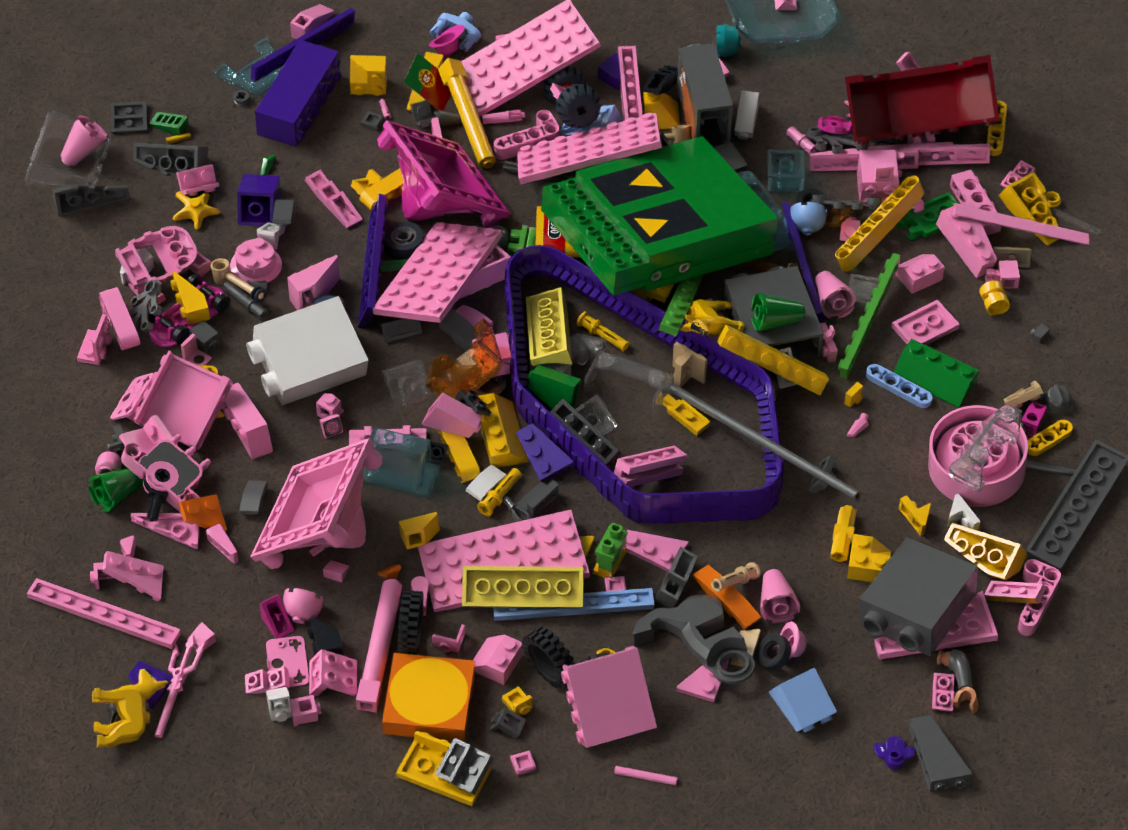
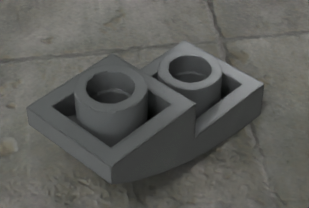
[239,480,268,515]

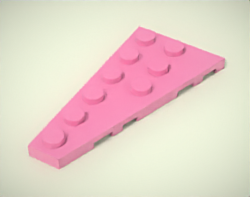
[874,591,998,660]

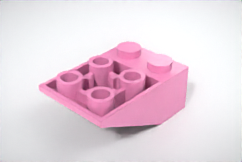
[287,255,340,310]

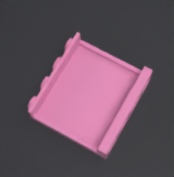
[134,351,233,451]
[561,646,657,748]

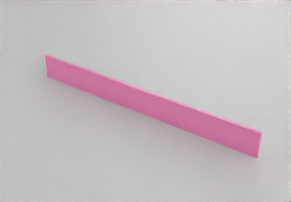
[954,203,1089,245]

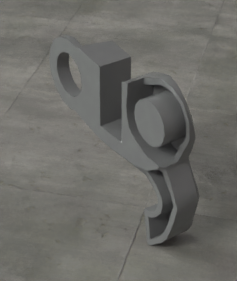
[633,595,755,684]

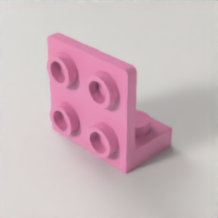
[77,314,112,365]
[119,415,178,456]
[309,649,357,696]

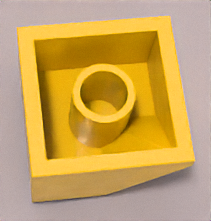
[350,55,387,96]
[847,534,891,582]

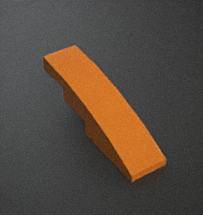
[692,565,761,630]

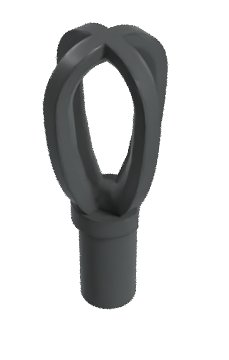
[502,495,531,522]

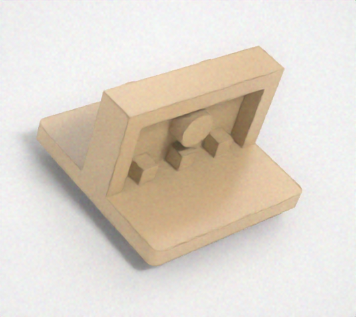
[672,342,707,388]

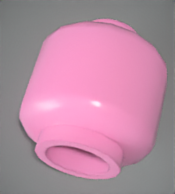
[95,451,122,475]

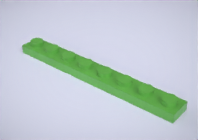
[838,253,900,379]
[659,275,704,337]

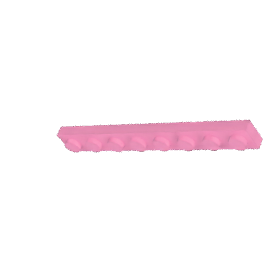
[27,578,181,649]

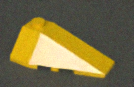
[999,172,1059,246]
[944,523,1028,580]

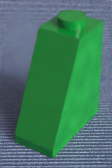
[528,365,581,409]

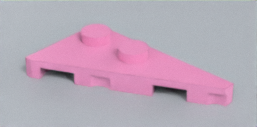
[131,513,200,549]

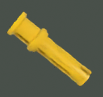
[576,311,630,352]
[477,468,522,517]

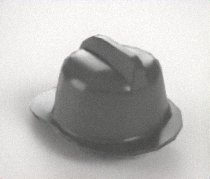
[1040,384,1073,414]

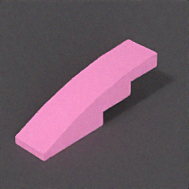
[305,169,363,229]

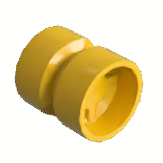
[979,280,1010,315]

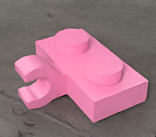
[820,323,838,363]

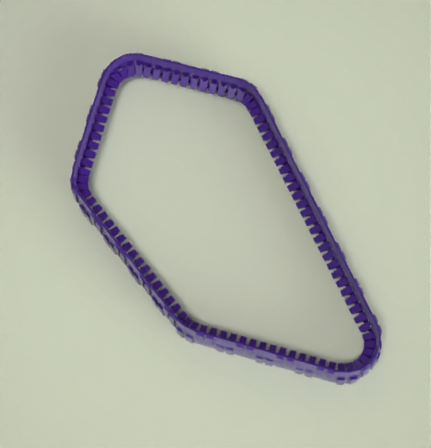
[504,245,784,524]

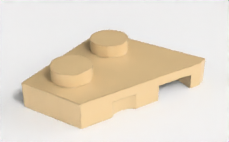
[1003,380,1043,410]

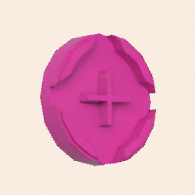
[817,116,852,134]

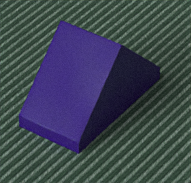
[598,53,620,90]

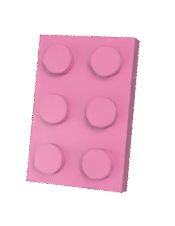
[892,300,960,345]

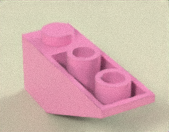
[290,4,335,39]

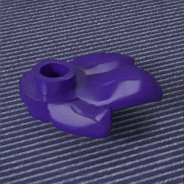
[874,736,915,769]

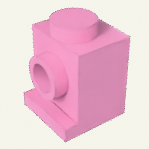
[316,393,344,419]
[290,695,321,727]

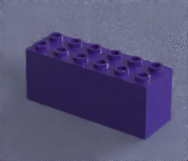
[255,40,341,147]

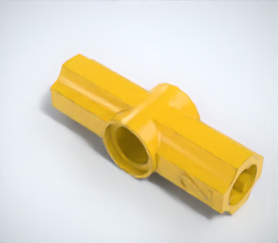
[830,505,857,562]

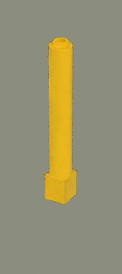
[438,58,496,169]

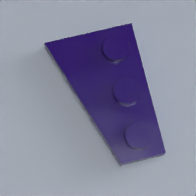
[516,423,576,482]

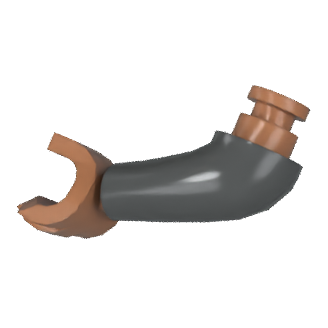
[937,649,979,714]

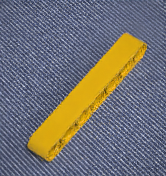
[835,176,924,272]

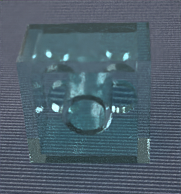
[767,149,805,192]

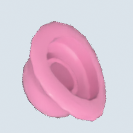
[777,621,807,660]

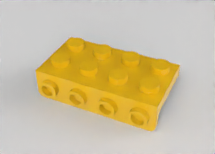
[396,731,491,806]

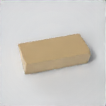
[730,629,761,667]

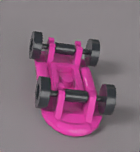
[149,273,230,348]

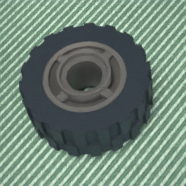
[384,221,424,260]

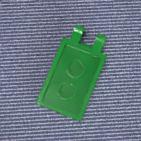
[896,192,959,242]

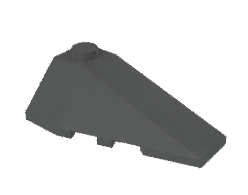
[133,143,208,181]
[52,185,130,216]

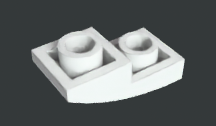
[466,465,507,501]

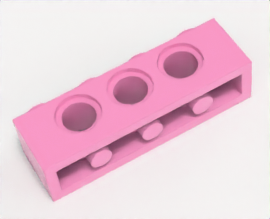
[950,170,1001,235]

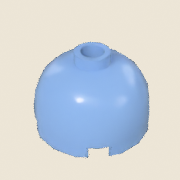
[790,202,827,235]

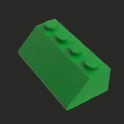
[893,339,979,408]

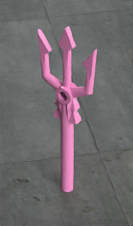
[154,635,207,738]

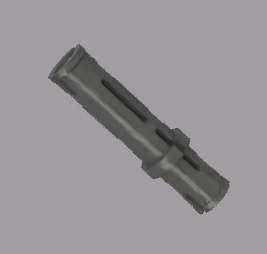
[222,281,269,320]

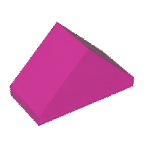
[260,594,294,639]

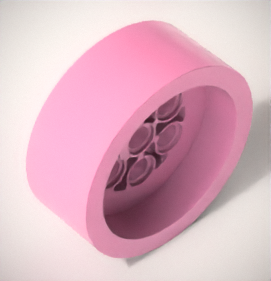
[928,405,1028,507]

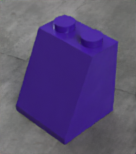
[237,174,280,226]

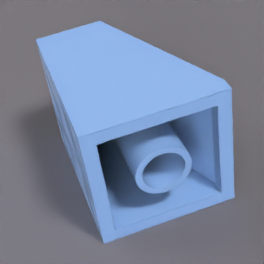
[769,668,837,733]

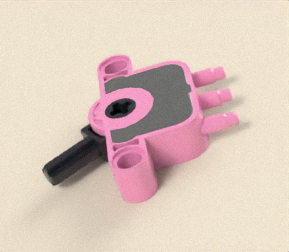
[121,434,211,522]

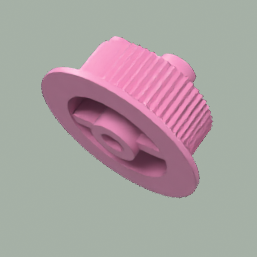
[230,238,282,283]

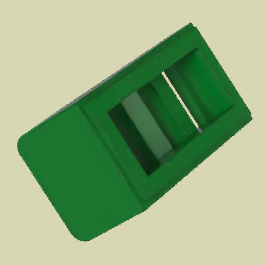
[149,112,189,135]

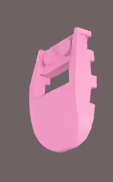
[115,226,197,290]

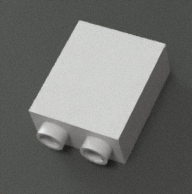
[246,296,368,406]

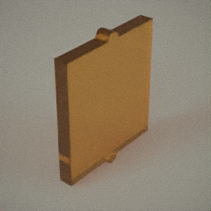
[822,206,856,228]

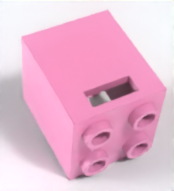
[857,150,905,207]

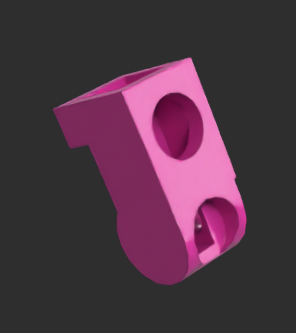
[1020,401,1047,437]

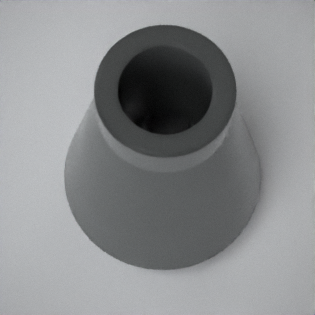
[433,110,460,127]

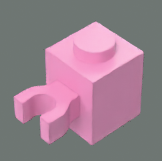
[985,260,1020,289]

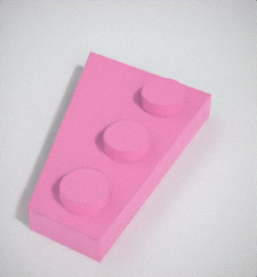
[626,530,689,572]

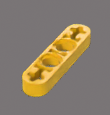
[987,101,1007,156]

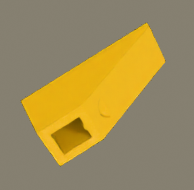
[170,272,210,325]

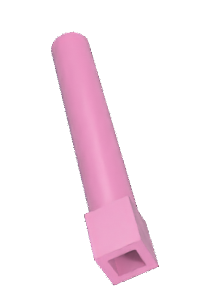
[356,579,402,712]

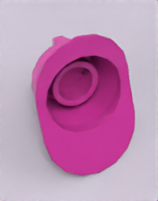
[429,25,465,59]

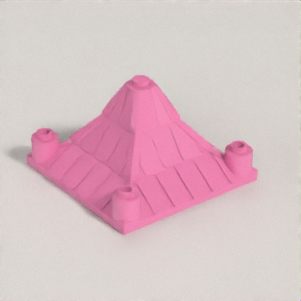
[251,438,383,569]

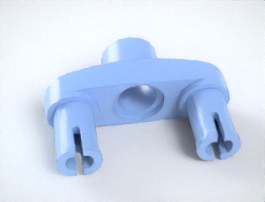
[430,12,481,52]

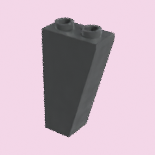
[909,715,972,792]

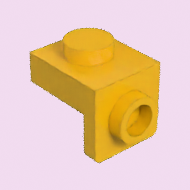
[351,169,383,195]
[502,686,533,716]

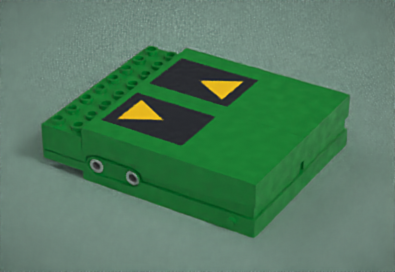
[541,136,778,296]

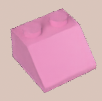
[895,254,945,294]
[473,635,523,685]

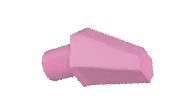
[846,413,869,437]

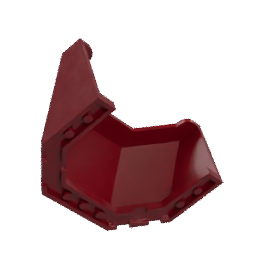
[845,55,999,145]

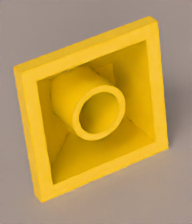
[642,92,680,130]

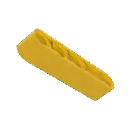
[359,168,404,211]
[436,429,480,483]

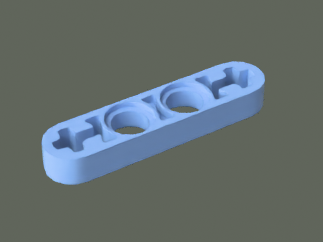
[866,364,932,408]

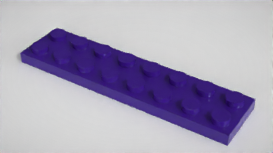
[358,194,388,328]

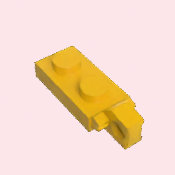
[662,394,710,436]

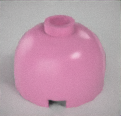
[283,588,324,624]

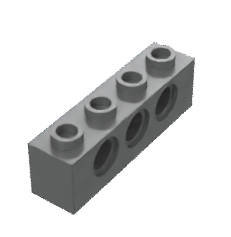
[550,399,622,467]

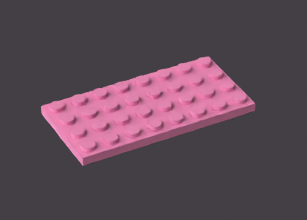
[461,0,601,117]
[517,113,662,185]
[372,222,503,323]
[418,510,590,612]

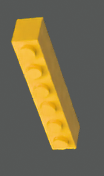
[717,324,829,395]

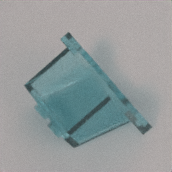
[362,427,441,499]

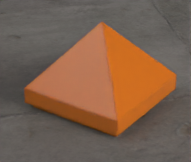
[377,564,401,580]

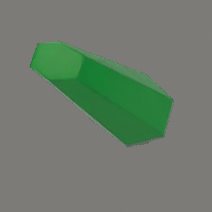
[260,154,276,175]

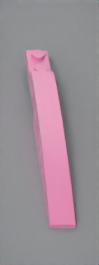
[810,142,990,171]

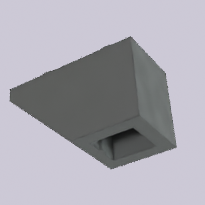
[273,198,296,227]

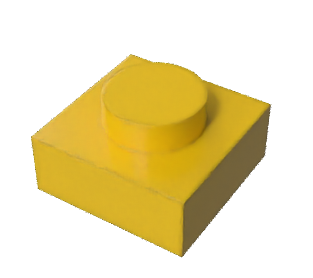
[844,382,863,408]

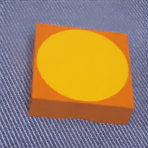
[382,653,475,742]

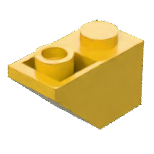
[398,512,440,550]

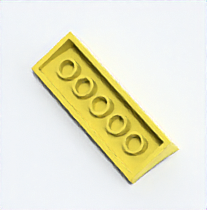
[526,287,572,366]
[462,566,584,608]

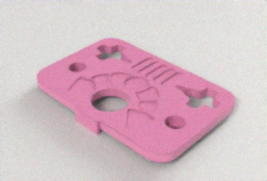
[110,373,154,421]
[266,636,309,687]

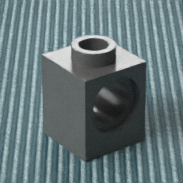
[189,320,219,354]

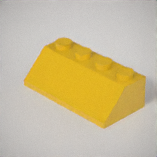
[478,393,529,468]

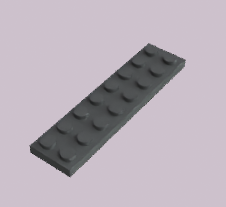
[1025,439,1128,571]

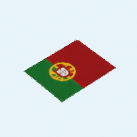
[404,52,451,111]

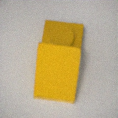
[899,495,931,536]

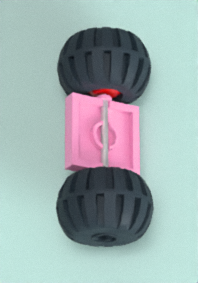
[543,65,601,129]

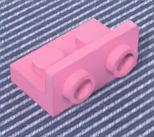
[176,164,220,197]

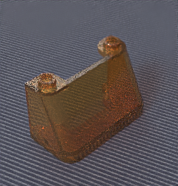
[425,318,503,399]

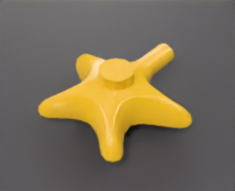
[173,191,221,230]

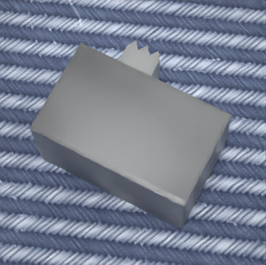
[1030,324,1050,344]

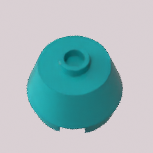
[716,23,741,58]

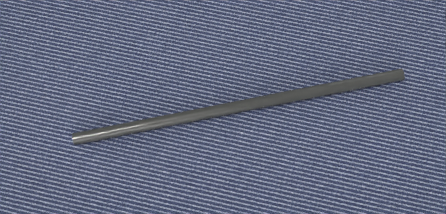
[669,384,862,501]

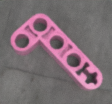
[494,110,559,160]
[99,287,140,350]
[1018,559,1061,636]

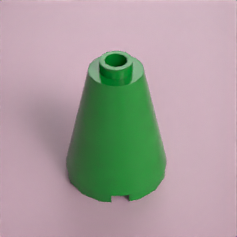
[751,293,806,331]
[88,468,143,512]

